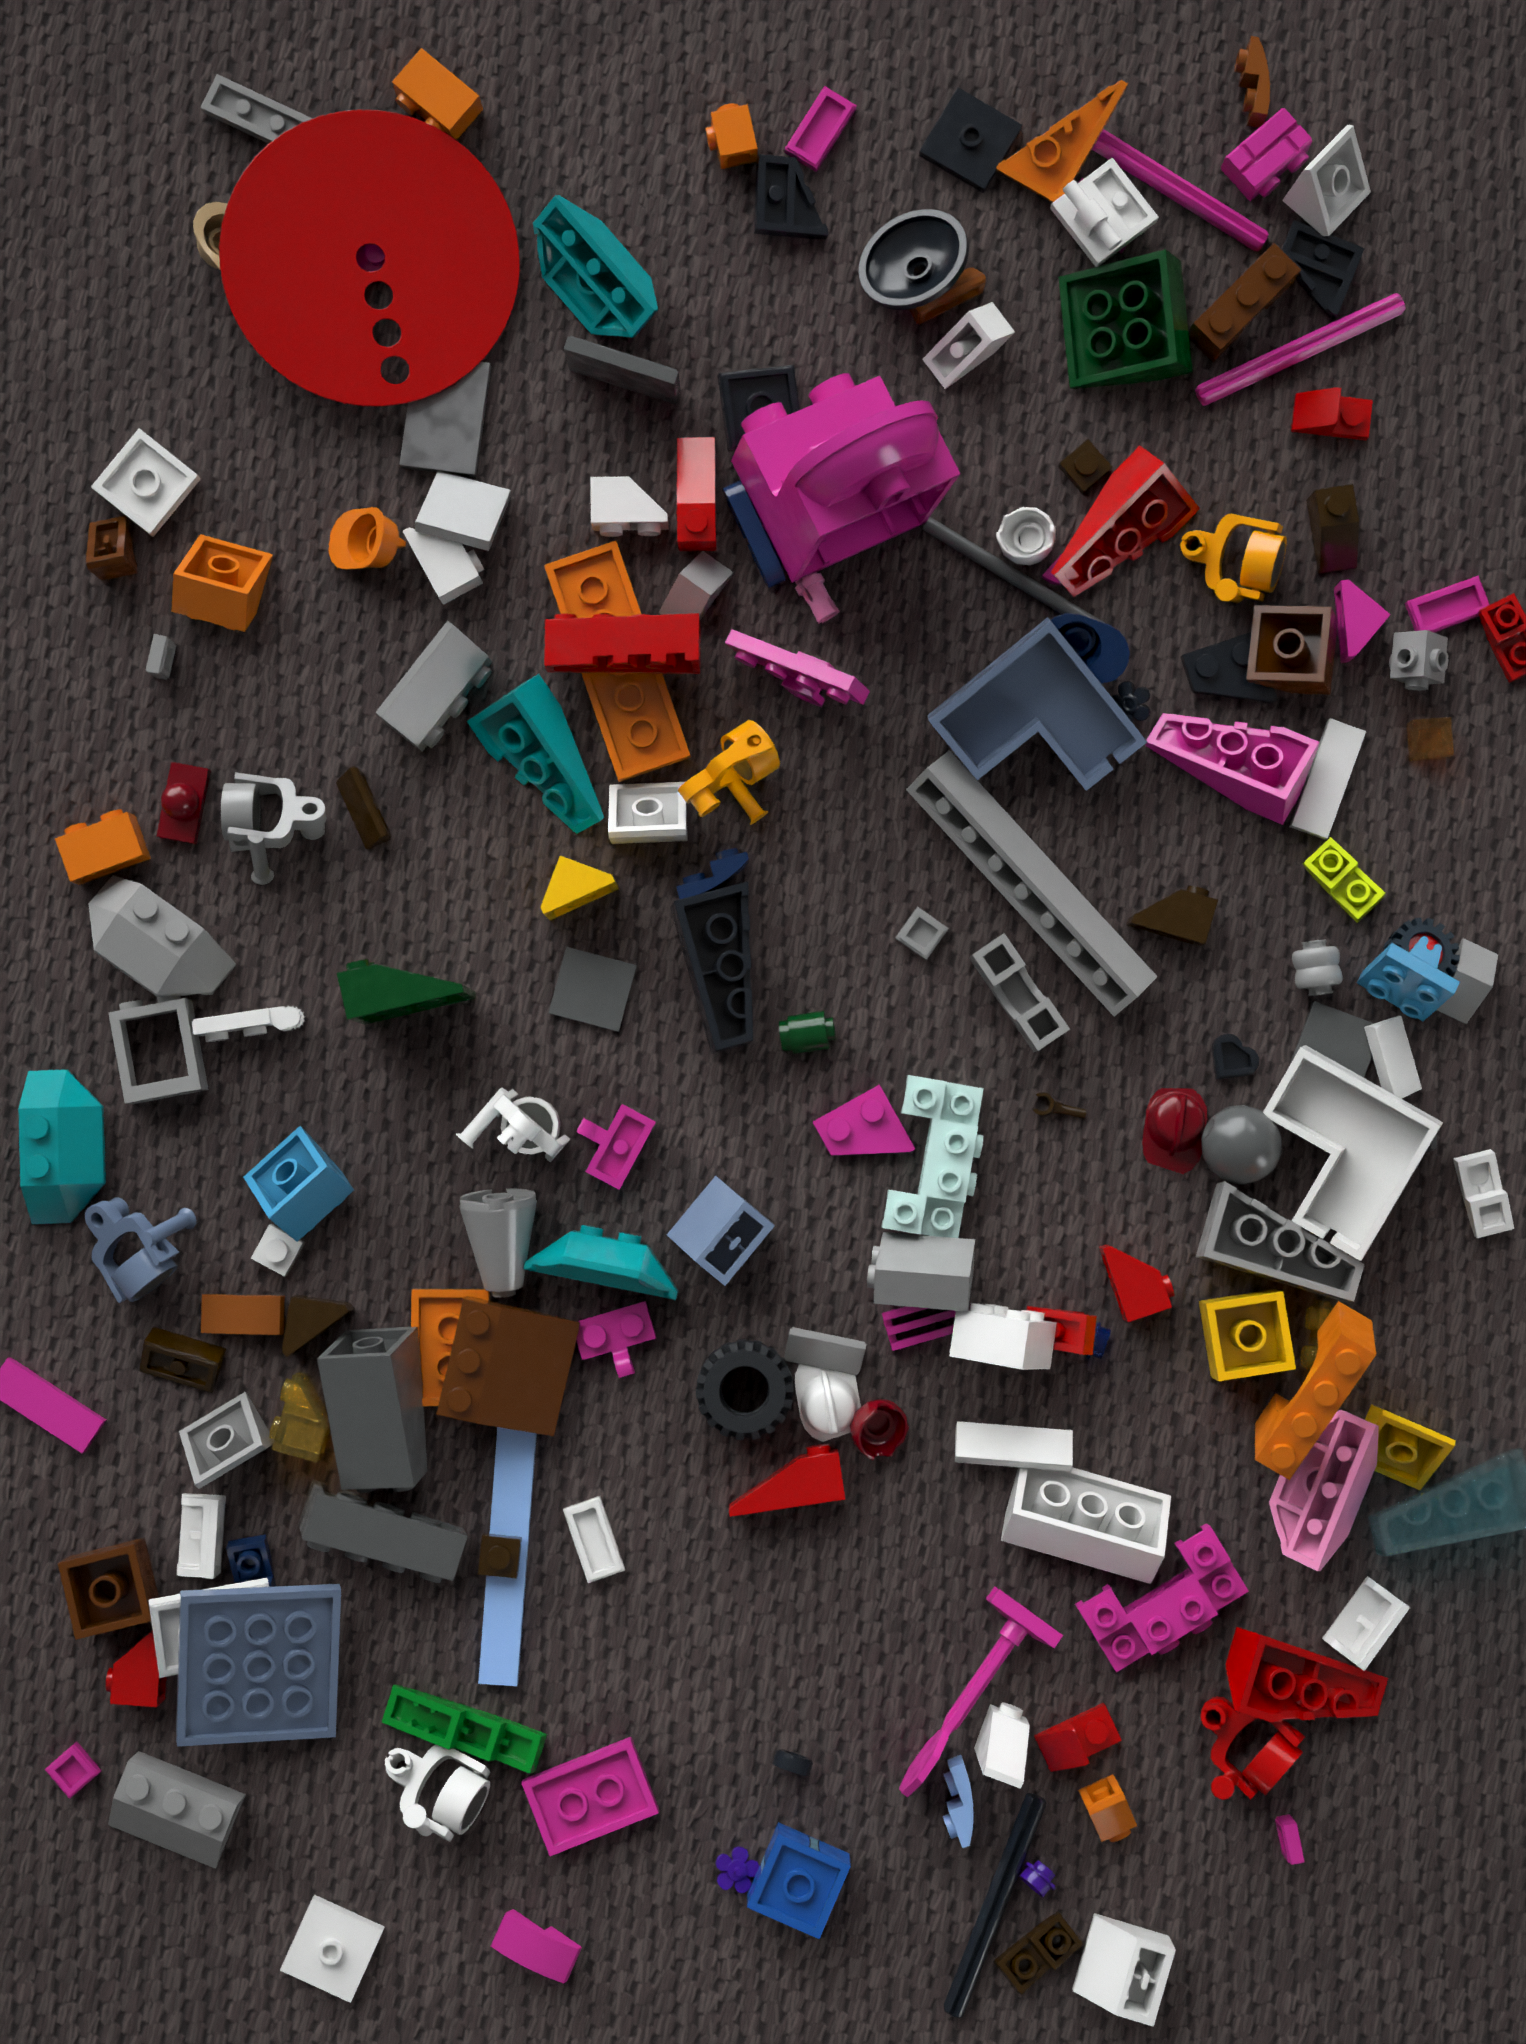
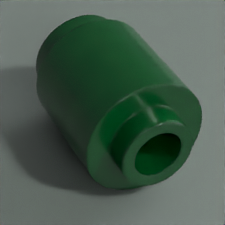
[779,1011,836,1054]

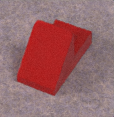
[1291,387,1373,441]
[1027,1306,1097,1355]
[1034,1703,1122,1772]

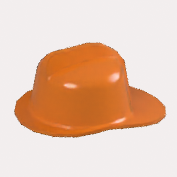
[329,507,406,570]

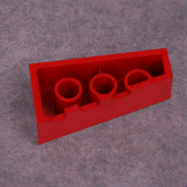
[544,613,701,674]

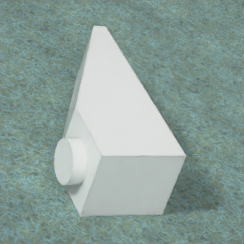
[974,1702,1030,1789]

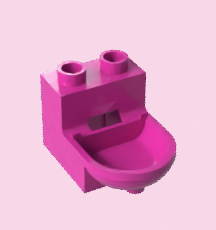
[731,373,960,583]

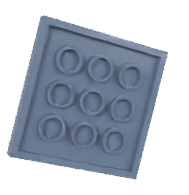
[176,1584,341,1747]

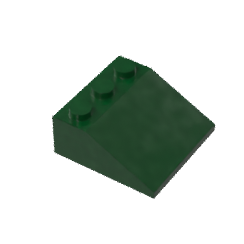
[1058,249,1193,389]
[337,959,476,1025]

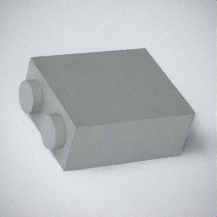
[867,1232,975,1312]

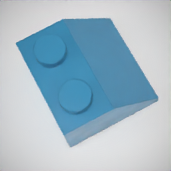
[243,1126,354,1242]

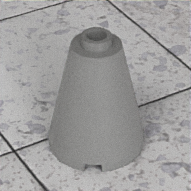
[459,1188,537,1297]

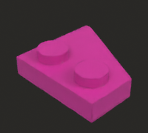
[813,1084,915,1155]

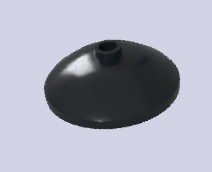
[859,209,969,310]

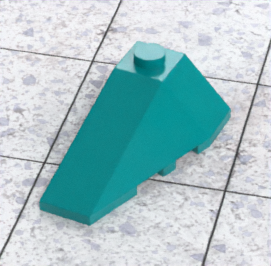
[467,673,605,834]

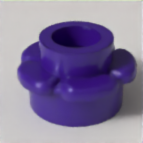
[1019,1860,1056,1897]

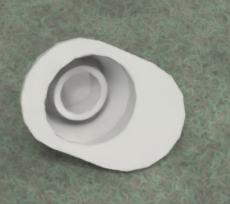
[795,1364,861,1442]

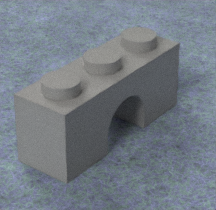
[969,933,1070,1053]

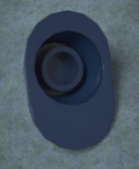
[1050,613,1130,684]

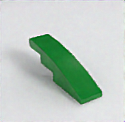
[382,1684,547,1774]

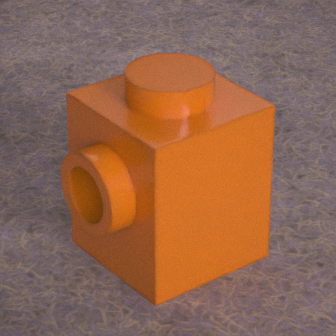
[705,103,758,169]

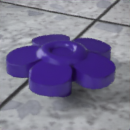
[715,1846,759,1893]

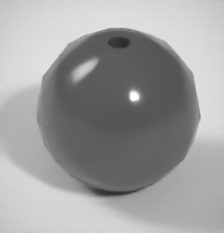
[1201,1105,1282,1185]

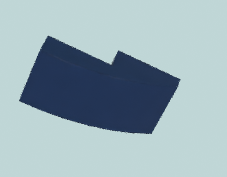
[676,848,749,899]
[226,1534,276,1587]

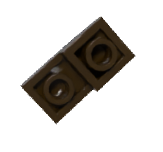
[993,1912,1083,1995]

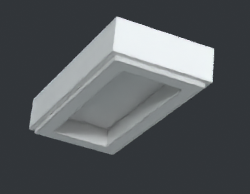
[563,1496,625,1583]

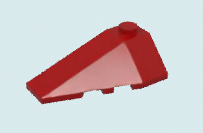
[1225,1627,1388,1722]

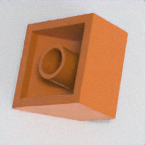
[171,534,273,632]

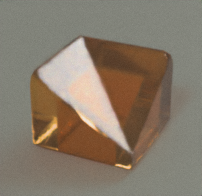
[1406,717,1454,762]

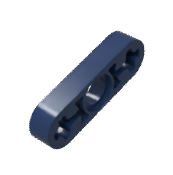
[722,480,786,588]

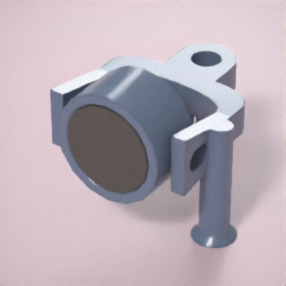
[85,1197,196,1303]

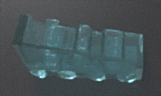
[1368,1448,1526,1556]

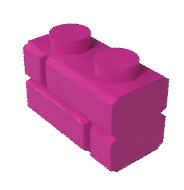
[1221,108,1313,201]

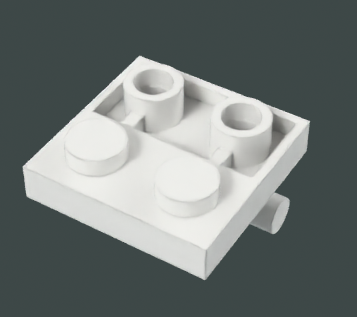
[1050,158,1159,267]

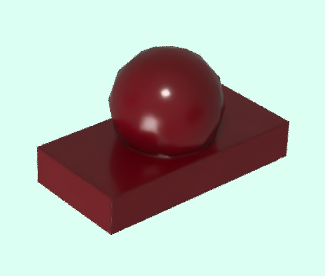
[156,762,211,845]

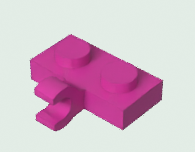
[576,1104,656,1190]
[576,1301,657,1378]

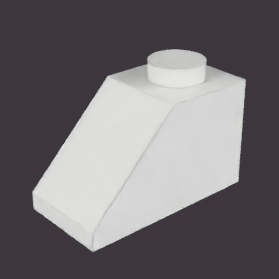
[922,302,1015,389]
[403,527,484,605]

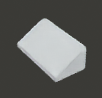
[1364,1016,1422,1099]

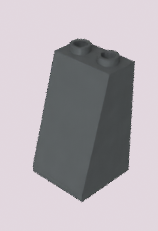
[317,1327,428,1493]

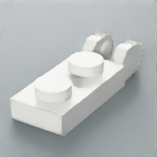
[192,1006,306,1042]

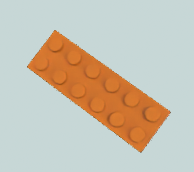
[544,540,691,782]

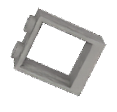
[109,996,208,1104]

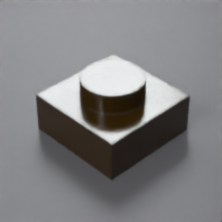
[1058,439,1113,494]
[478,1533,522,1578]

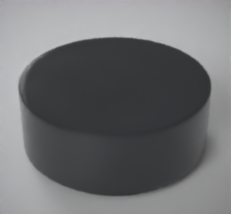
[772,1749,813,1776]

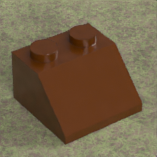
[1247,605,1338,695]

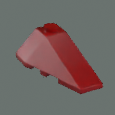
[1051,445,1200,597]

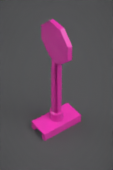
[899,1586,1063,1797]

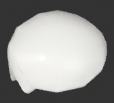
[996,507,1056,566]

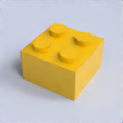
[1199,1289,1296,1381]

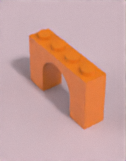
[1255,1301,1376,1480]

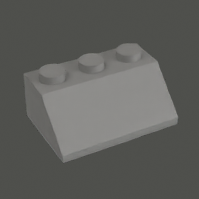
[376,621,492,752]
[108,1751,246,1869]

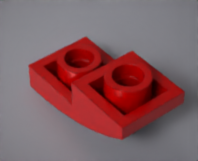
[1478,593,1526,683]

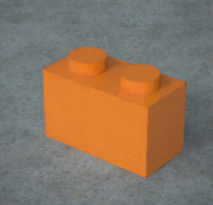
[392,48,483,140]
[55,809,151,885]

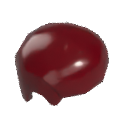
[850,1399,909,1461]

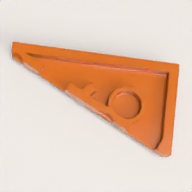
[996,80,1128,203]

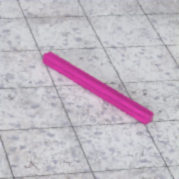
[1092,129,1269,252]
[1195,293,1406,406]

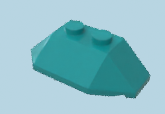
[533,195,658,338]
[18,1070,106,1224]
[524,1225,679,1300]

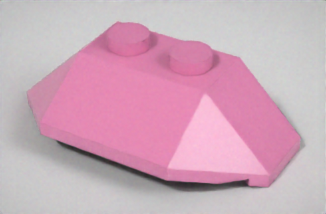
[1269,1410,1379,1571]

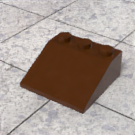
[436,1296,580,1436]

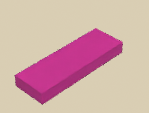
[0,1357,106,1454]

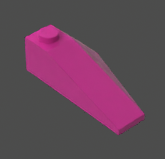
[1145,713,1320,825]

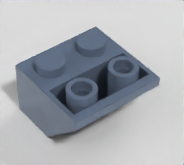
[667,1176,775,1286]

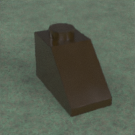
[1306,484,1359,574]
[1127,885,1218,947]

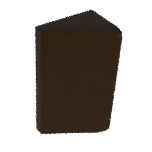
[336,766,392,849]
[139,1327,226,1393]

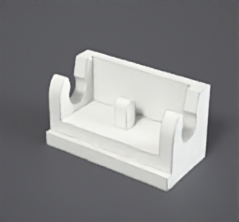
[177,1493,226,1579]
[1322,1576,1410,1671]

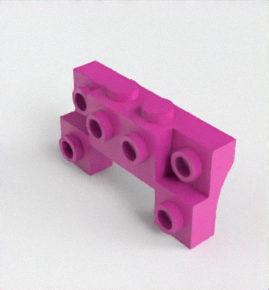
[1075,1523,1249,1673]

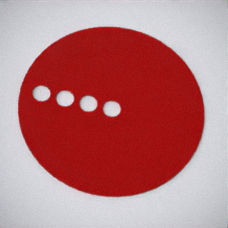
[219,109,520,406]

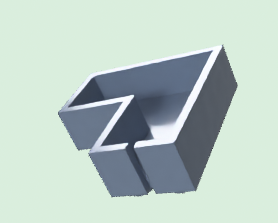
[927,617,1147,791]

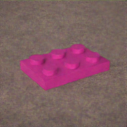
[522,1737,659,1856]

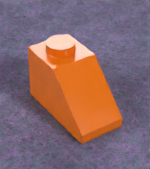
[1078,1774,1137,1842]

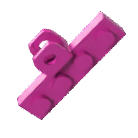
[725,629,870,707]

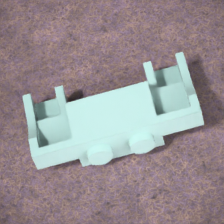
[881,1075,984,1238]

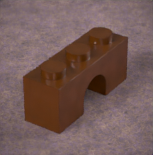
[1189,243,1301,362]

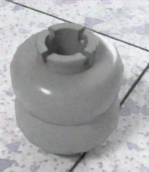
[1292,939,1343,996]

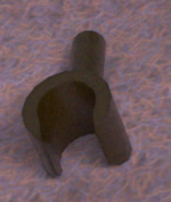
[1032,1092,1086,1119]

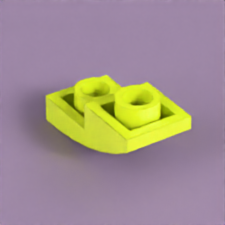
[1303,837,1386,923]

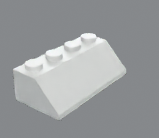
[1001,1467,1171,1584]

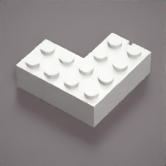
[1263,1045,1443,1261]

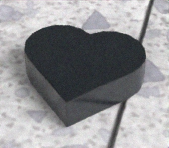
[1212,1034,1259,1080]

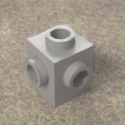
[1389,630,1448,691]

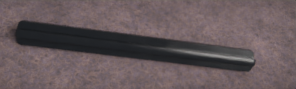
[944,1793,1046,2018]

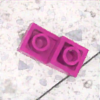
[491,1909,582,1983]

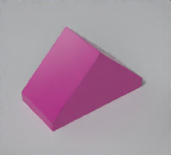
[1334,580,1391,663]

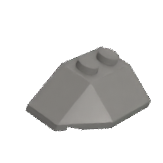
[88,875,236,997]

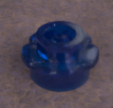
[1086,1322,1111,1359]

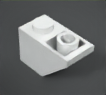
[590,476,669,537]

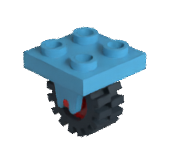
[1357,917,1460,1021]

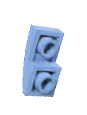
[943,1755,973,1848]

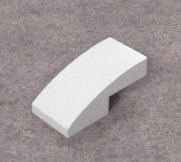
[1453,1149,1514,1238]

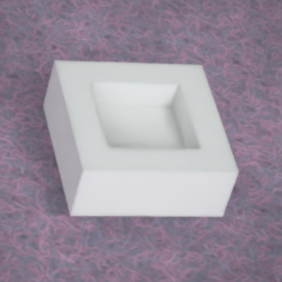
[251,1224,305,1277]

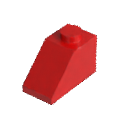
[1099,1245,1175,1322]
[106,1630,167,1707]

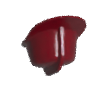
[1142,1088,1207,1174]

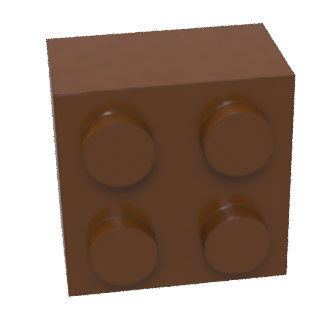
[58,1537,159,1640]

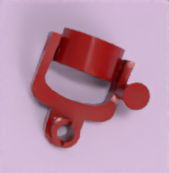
[1201,1696,1305,1800]

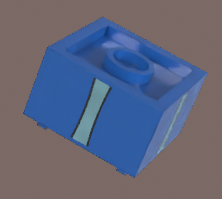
[747,1822,851,1939]

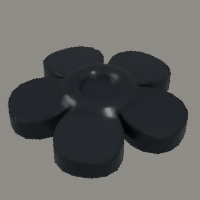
[1111,681,1151,723]

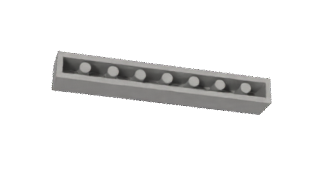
[906,750,1157,1017]

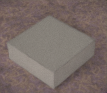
[146,634,176,680]
[895,906,949,960]

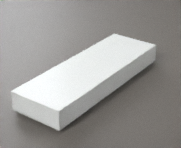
[1289,718,1366,840]
[955,1421,1073,1471]

